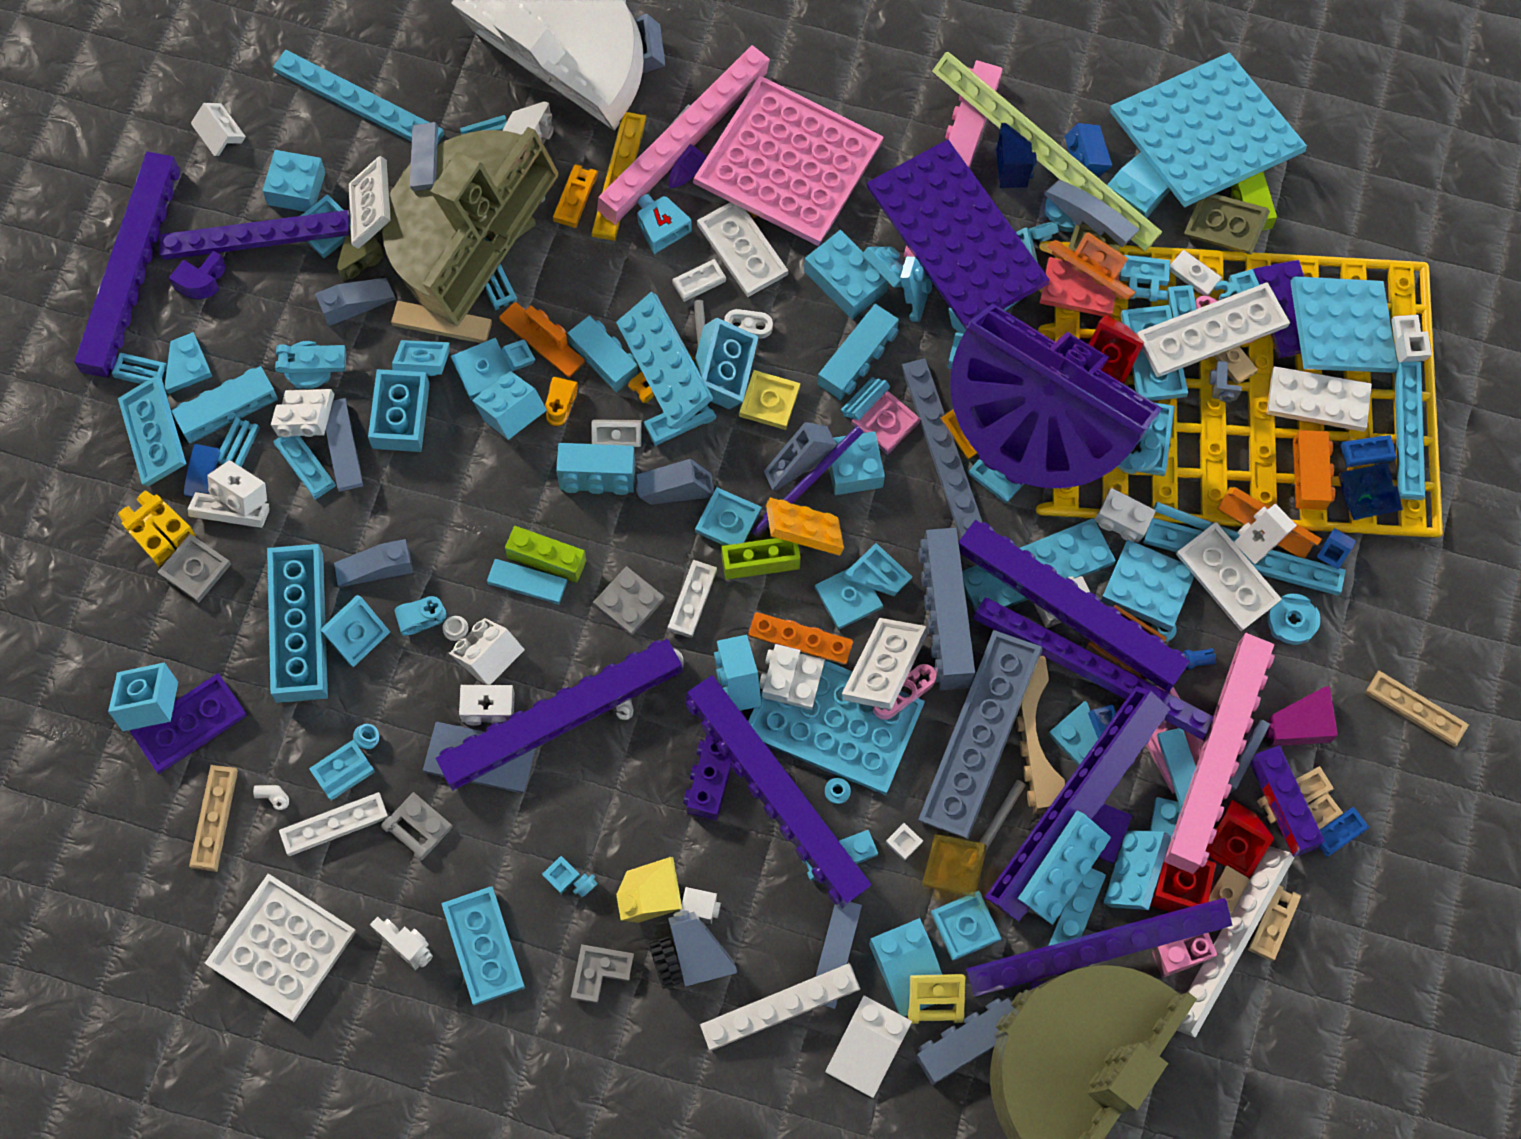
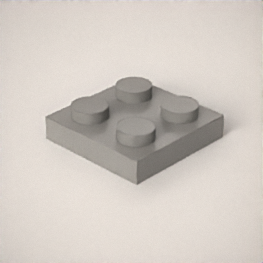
[158,534,231,603]
[593,566,665,636]

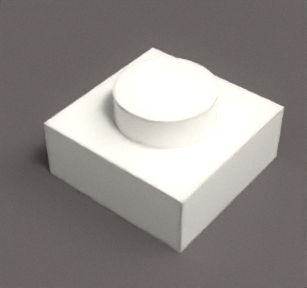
[885,823,923,861]

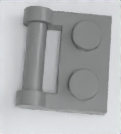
[381,792,453,861]

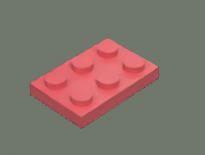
[1040,257,1120,317]

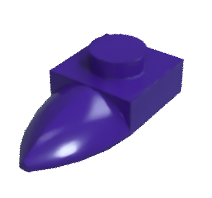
[669,143,707,188]

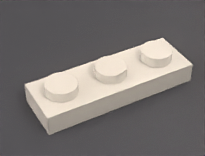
[188,492,269,528]
[668,560,717,638]

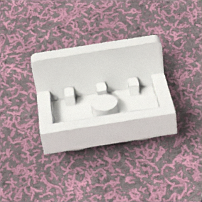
[1094,488,1156,542]

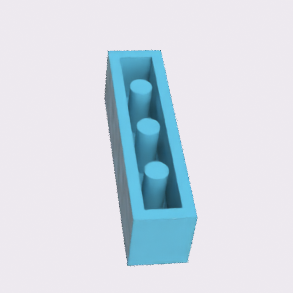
[817,304,899,400]
[171,366,278,444]

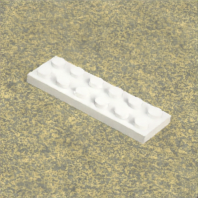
[1136,282,1290,377]

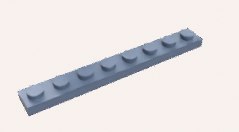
[901,358,982,539]

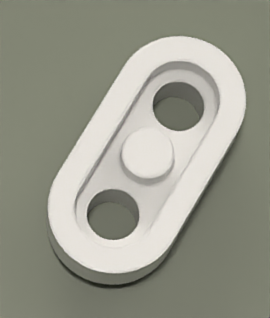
[725,309,773,339]

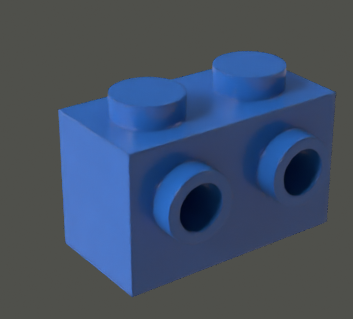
[1064,123,1112,178]

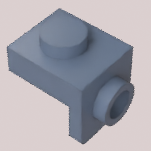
[1209,361,1241,402]

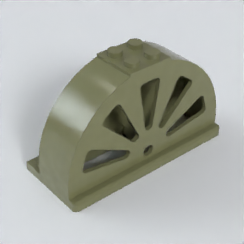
[383,127,558,326]
[990,965,1197,1139]

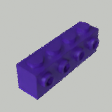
[683,730,733,821]

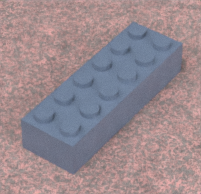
[918,528,975,691]

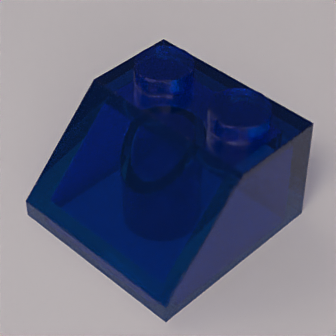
[996,123,1037,188]

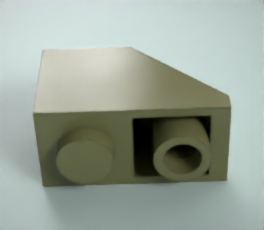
[337,235,384,282]

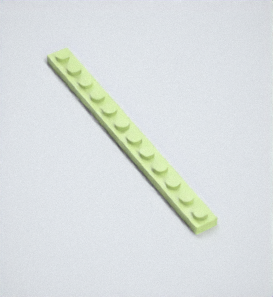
[932,52,1162,251]

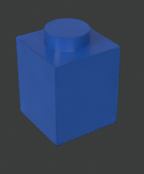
[1316,528,1356,570]

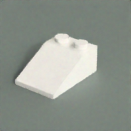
[825,996,912,1098]

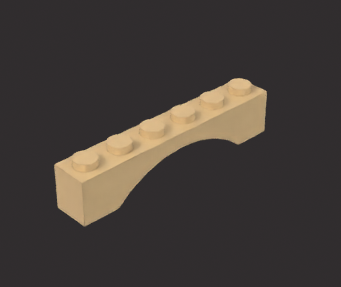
[1016,656,1065,814]

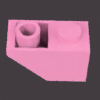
[1152,933,1217,978]

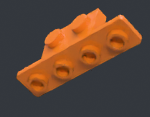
[1048,232,1136,300]
[499,302,585,378]
[748,612,853,664]

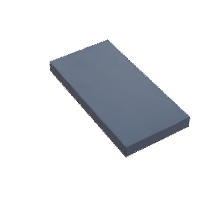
[423,722,536,794]

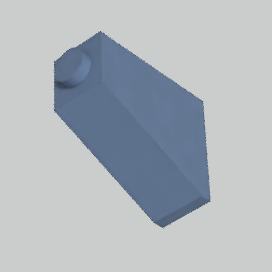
[636,459,714,505]
[668,910,737,986]

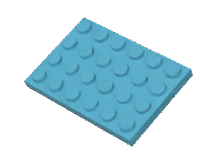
[748,652,925,795]

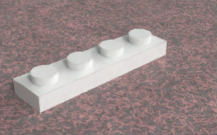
[279,792,388,856]

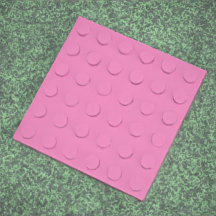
[693,76,884,246]

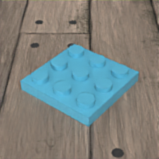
[1101,539,1194,632]

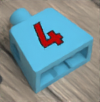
[637,194,692,254]

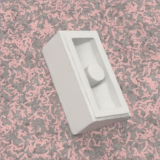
[592,420,642,447]

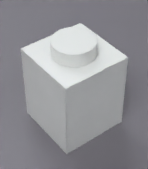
[680,887,721,925]

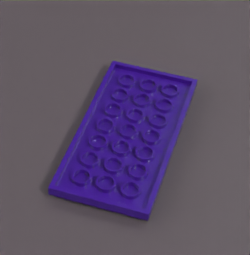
[867,139,1049,330]

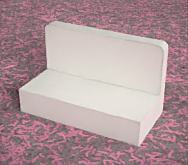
[191,103,246,156]

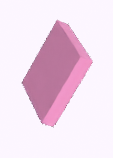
[851,391,921,455]

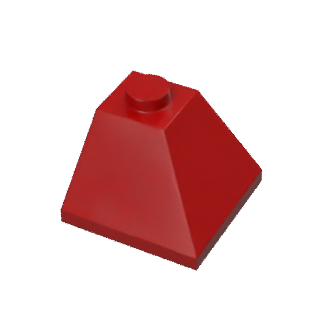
[1088,315,1145,384]
[1206,800,1274,878]

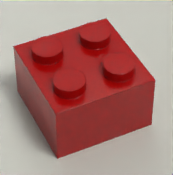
[1150,848,1216,912]

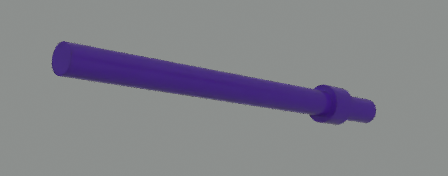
[751,426,864,538]

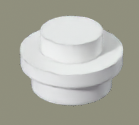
[443,616,468,641]

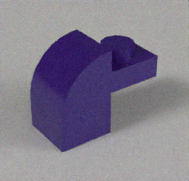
[169,251,226,299]

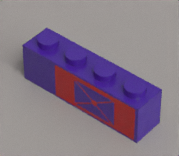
[1250,745,1325,857]

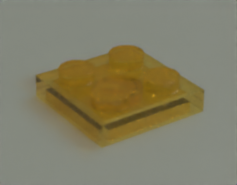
[922,834,987,897]

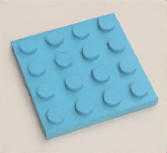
[1290,277,1398,373]

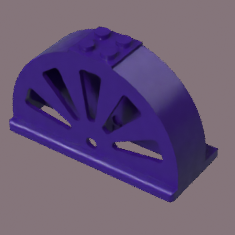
[950,303,1162,488]

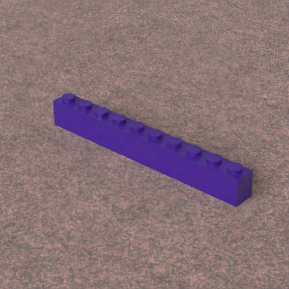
[74,151,180,378]
[958,519,1190,693]
[435,639,683,791]
[685,675,871,908]
[985,686,1170,922]

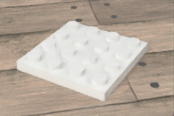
[205,874,357,1022]

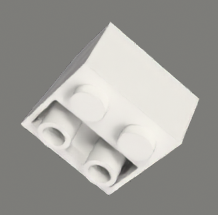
[502,101,554,144]
[449,618,525,685]

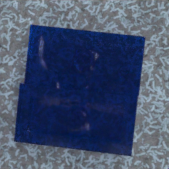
[1338,462,1403,520]

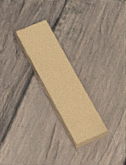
[391,301,492,343]
[1365,671,1469,748]
[189,765,238,872]

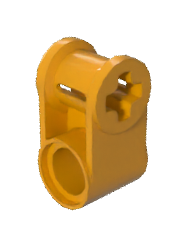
[545,377,578,426]

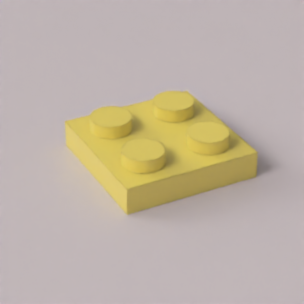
[739,370,800,430]

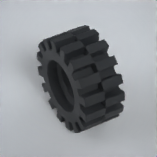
[648,936,683,989]

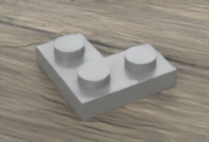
[571,944,634,1004]

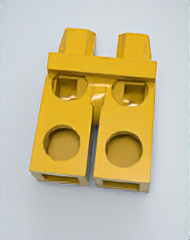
[118,491,196,567]

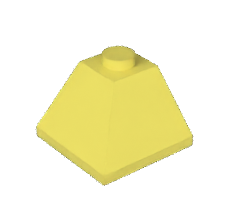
[616,857,682,923]

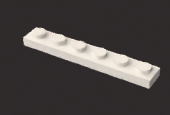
[700,963,860,1051]

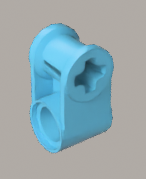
[394,596,446,636]

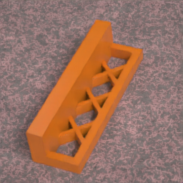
[1217,487,1322,559]

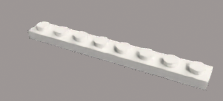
[1177,846,1294,1037]

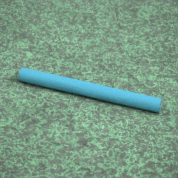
[1153,502,1240,540]

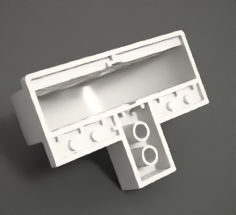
[451,0,644,131]

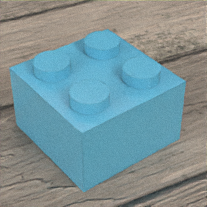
[262,150,326,212]
[472,371,547,440]
[829,431,885,495]
[714,635,762,710]
[108,662,178,731]

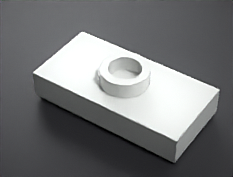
[1170,250,1222,296]
[672,259,726,302]

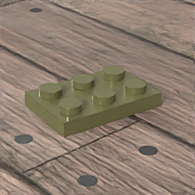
[1184,194,1270,255]

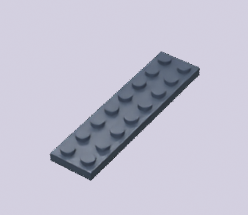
[918,630,1043,840]

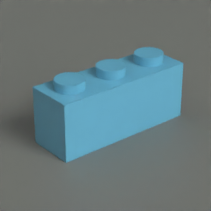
[567,315,638,393]

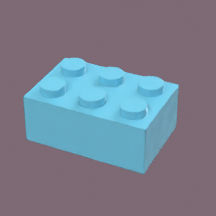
[804,230,889,320]
[694,318,759,409]
[368,369,430,452]
[556,443,636,495]

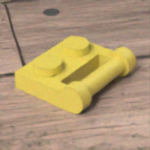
[908,974,965,1024]

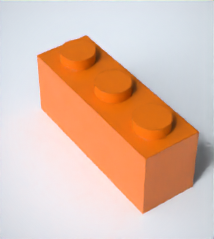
[1293,430,1335,510]

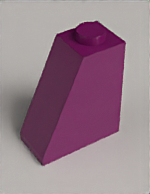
[1265,686,1338,746]

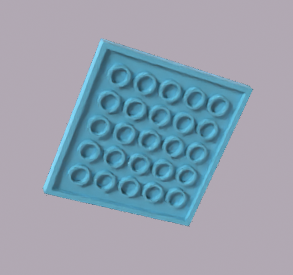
[1110,52,1307,207]

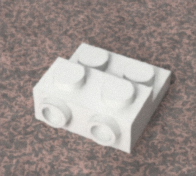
[271,389,334,437]
[759,644,825,710]
[370,917,433,970]

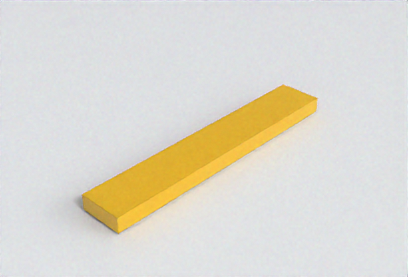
[592,112,646,241]

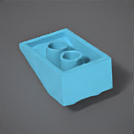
[1107,152,1170,218]
[869,918,942,1017]

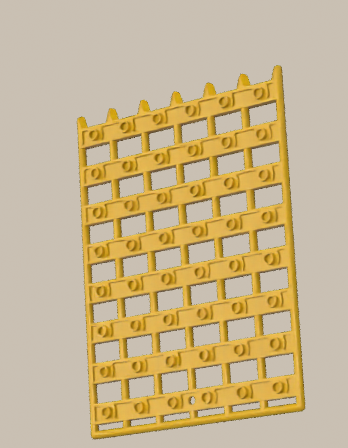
[1036,241,1443,538]

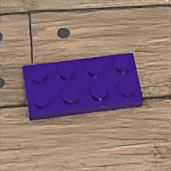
[1253,260,1304,358]
[130,673,248,774]

